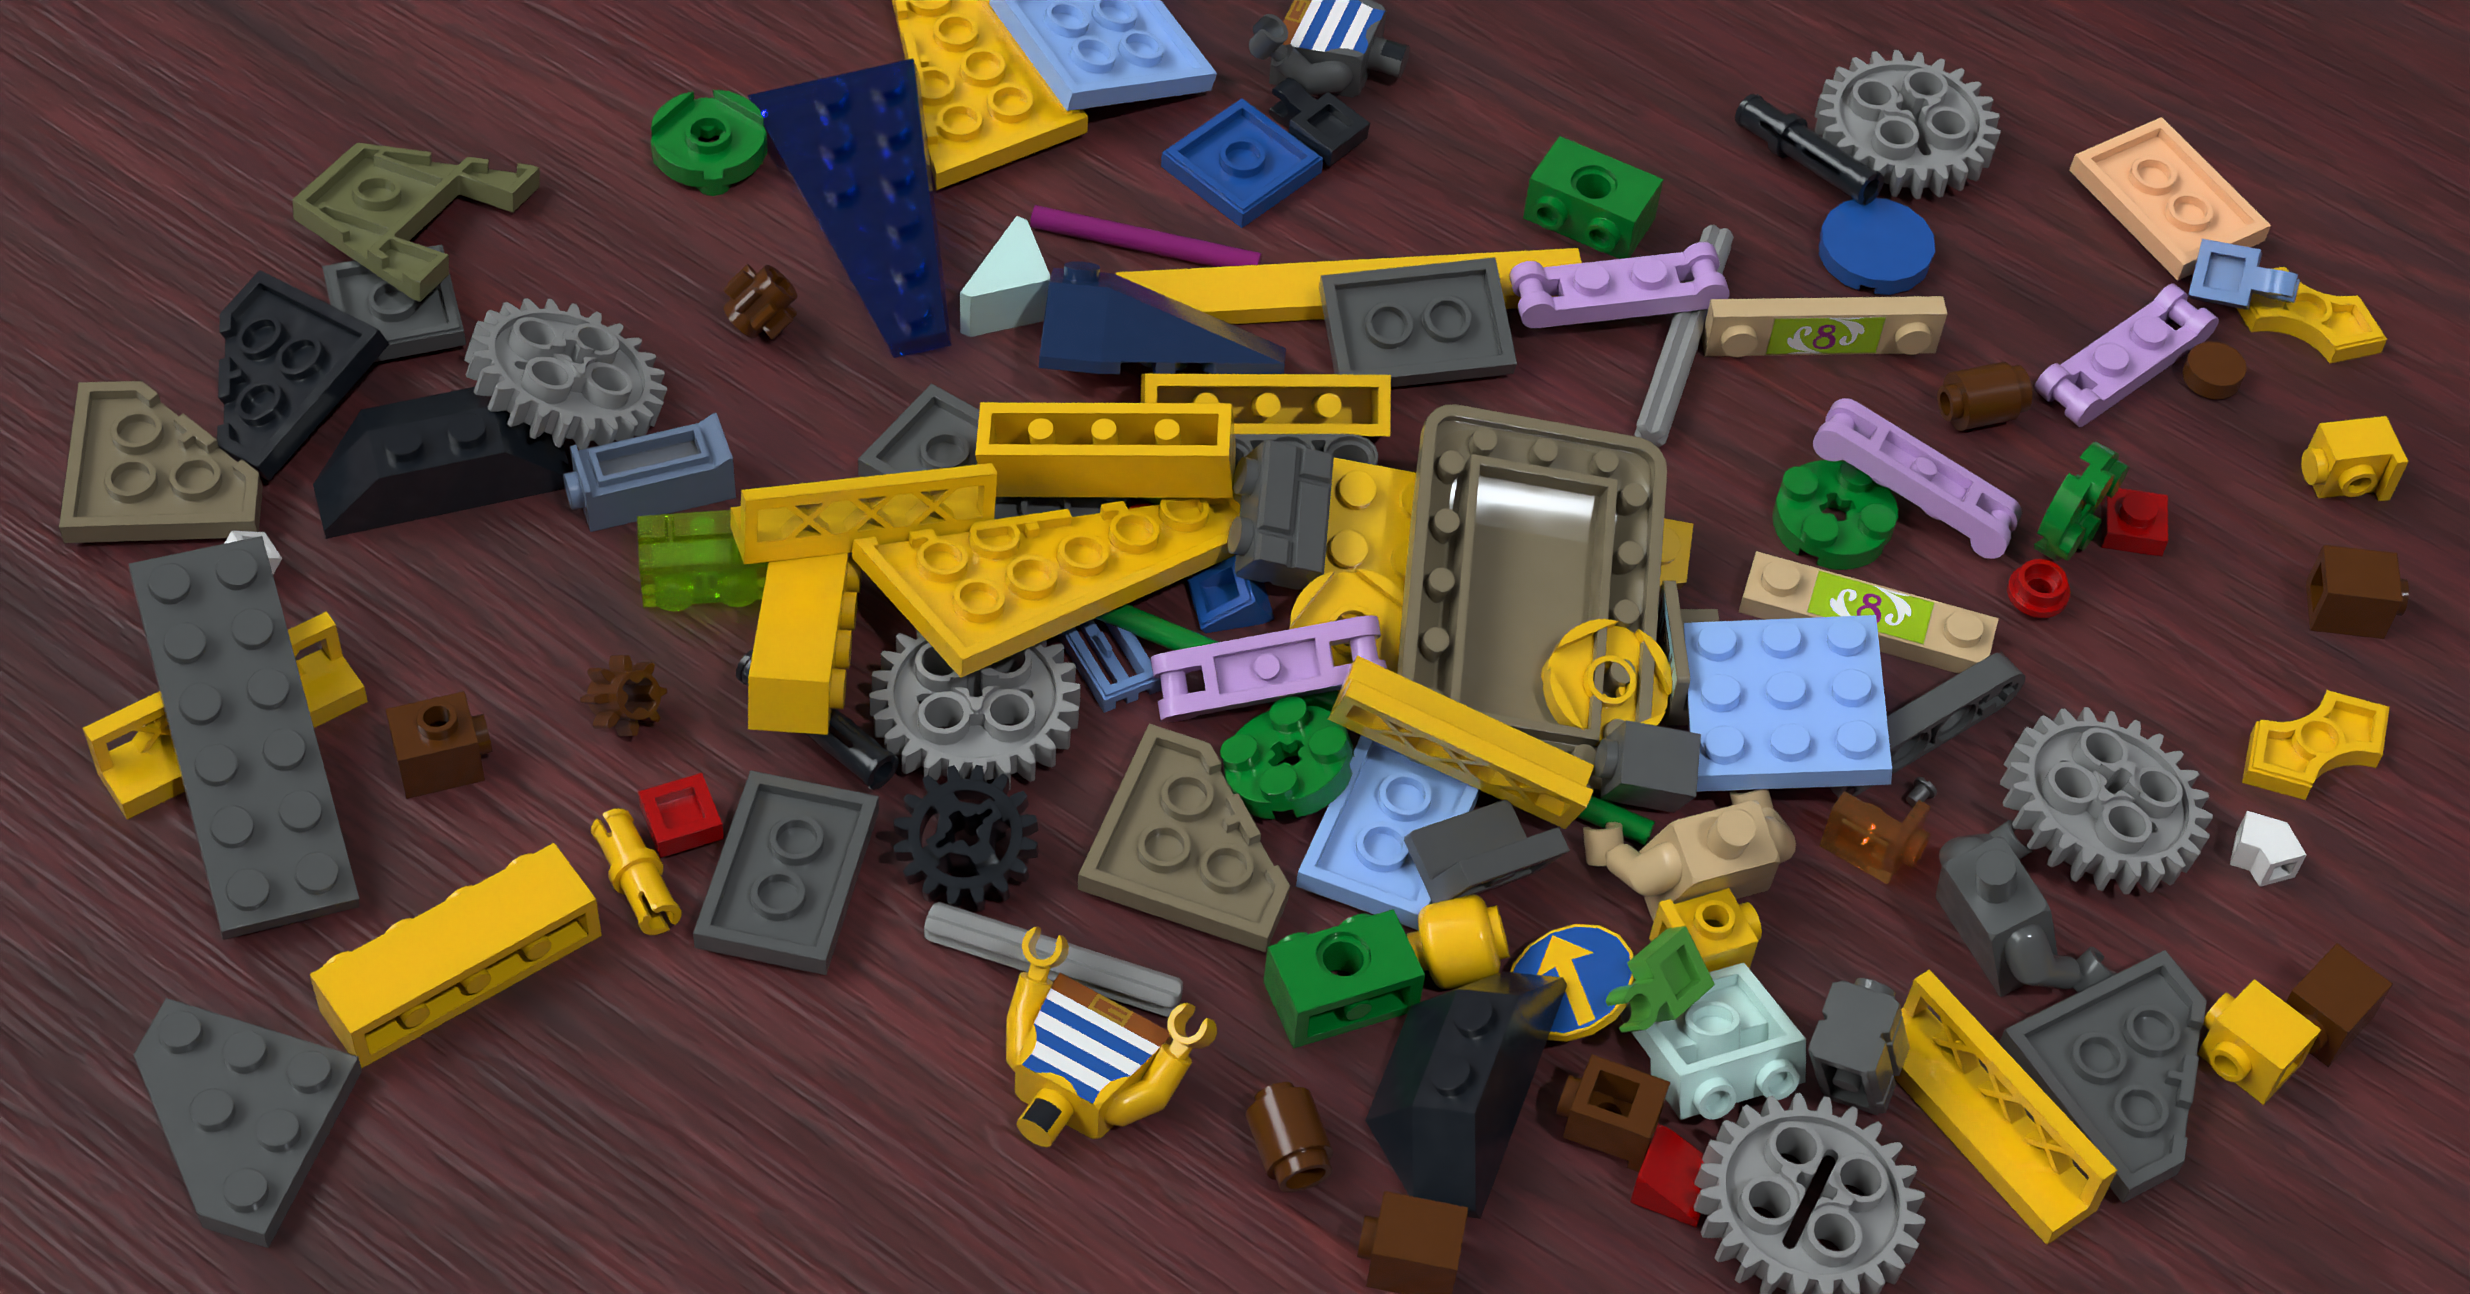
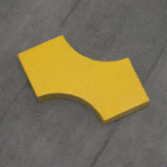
[2237,267,2387,364]
[2242,690,2390,800]

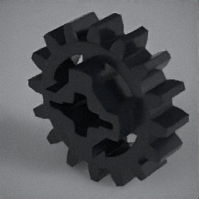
[893,765,1039,911]

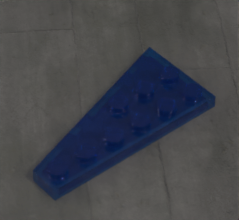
[747,59,952,358]

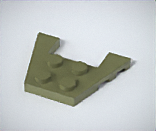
[292,143,540,302]

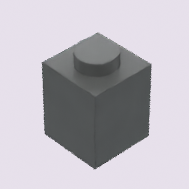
[1594,720,1701,813]

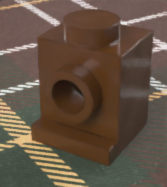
[1556,1054,1670,1172]

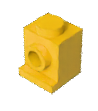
[2301,416,2408,501]
[1649,888,1762,972]

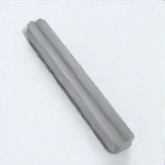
[924,902,1183,1017]

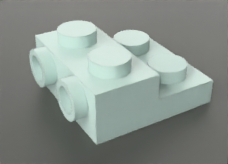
[1621,962,1806,1119]

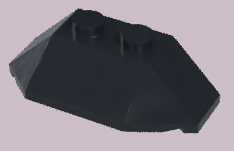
[313,387,571,539]
[1365,971,1567,1219]

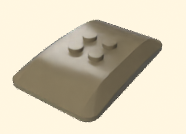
[1397,404,1667,794]

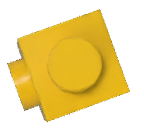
[2198,979,2321,1105]

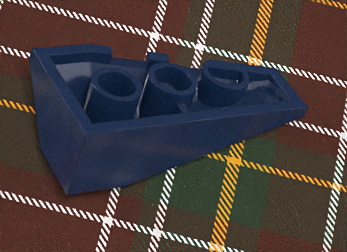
[1039,261,1286,374]

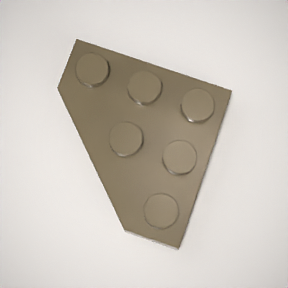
[59,381,263,543]
[1078,723,1290,953]

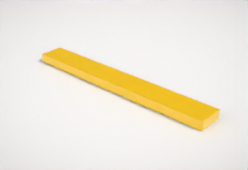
[1116,248,1582,324]

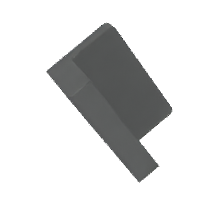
[1404,800,1570,903]

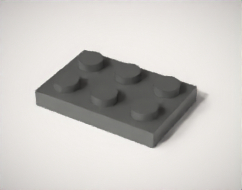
[1319,257,1517,387]
[693,770,879,975]

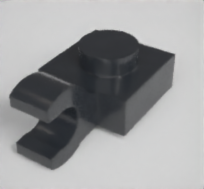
[1269,78,1370,167]

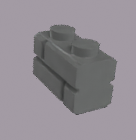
[1228,440,1334,590]
[1808,978,1910,1116]

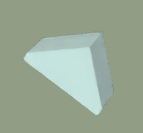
[960,216,1051,337]

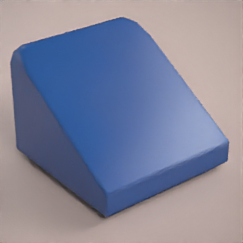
[1187,555,1275,633]

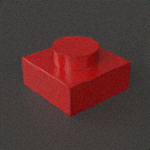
[2101,488,2168,557]
[638,773,724,858]

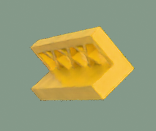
[730,463,997,565]
[83,611,368,820]
[1328,655,1595,829]
[1894,969,2117,1245]

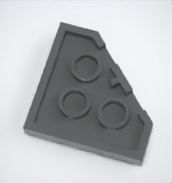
[1999,950,2207,1203]
[134,998,362,1248]

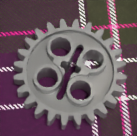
[1815,50,2000,199]
[464,298,667,450]
[869,630,1080,790]
[2000,707,2213,894]
[1694,1093,1925,1294]

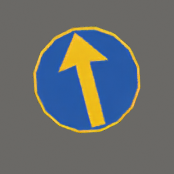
[1510,924,1636,1041]

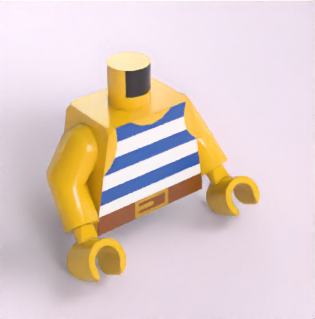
[1006,927,1217,1148]

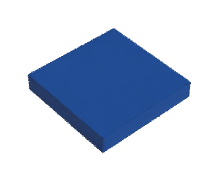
[1161,98,1323,228]

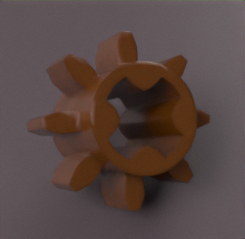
[723,264,798,339]
[580,655,667,736]

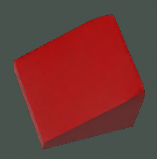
[1630,1124,1705,1227]

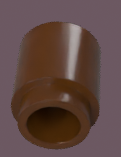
[1937,362,2033,431]
[1245,1082,1333,1192]

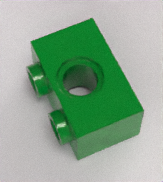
[1523,136,1663,259]
[1263,909,1425,1049]

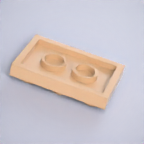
[2070,117,2271,281]

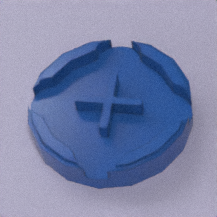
[1818,198,1935,295]

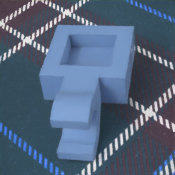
[2188,238,2300,310]

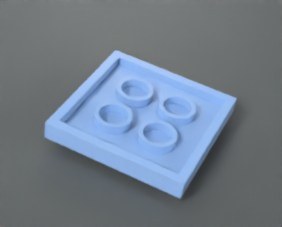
[989,0,1217,111]
[1684,615,1892,792]

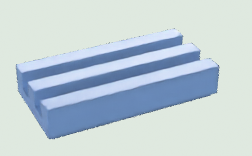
[1057,619,1161,713]

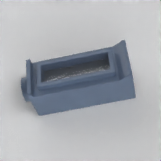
[563,413,736,532]

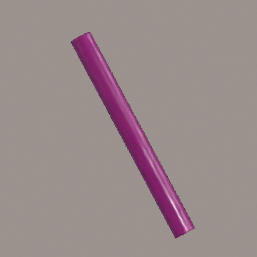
[1030,205,1262,267]

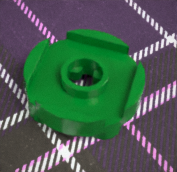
[651,90,768,196]
[2034,441,2129,561]
[1772,460,1898,570]
[1220,696,1355,819]

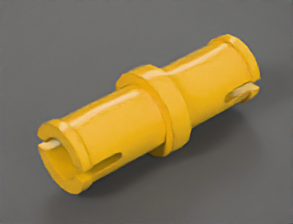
[591,808,682,935]

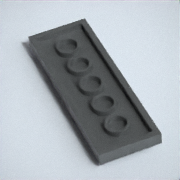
[129,536,359,940]

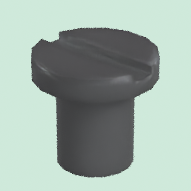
[1906,777,1937,808]

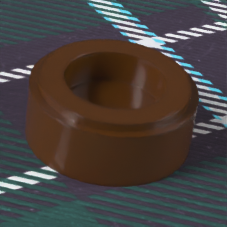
[2183,342,2247,399]

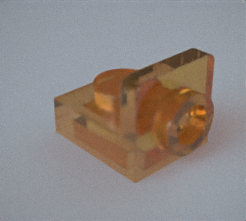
[1819,791,1931,884]

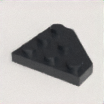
[217,270,390,481]

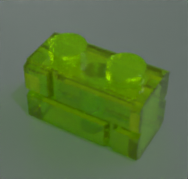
[637,510,769,611]

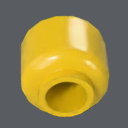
[1407,894,1510,989]

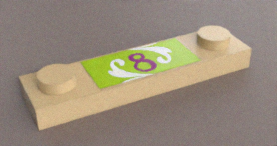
[1701,296,1947,357]
[1739,551,1999,674]

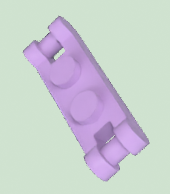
[1509,242,1730,328]
[2034,284,2219,427]
[1813,398,2022,559]
[1151,615,1387,722]

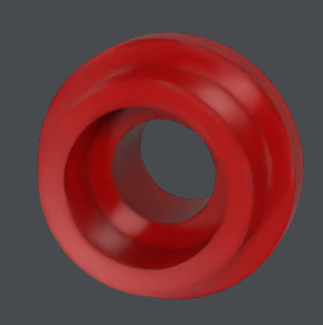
[2007,559,2071,618]

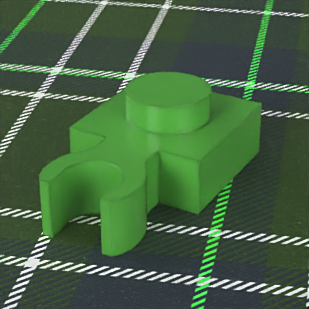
[1606,926,1715,1033]

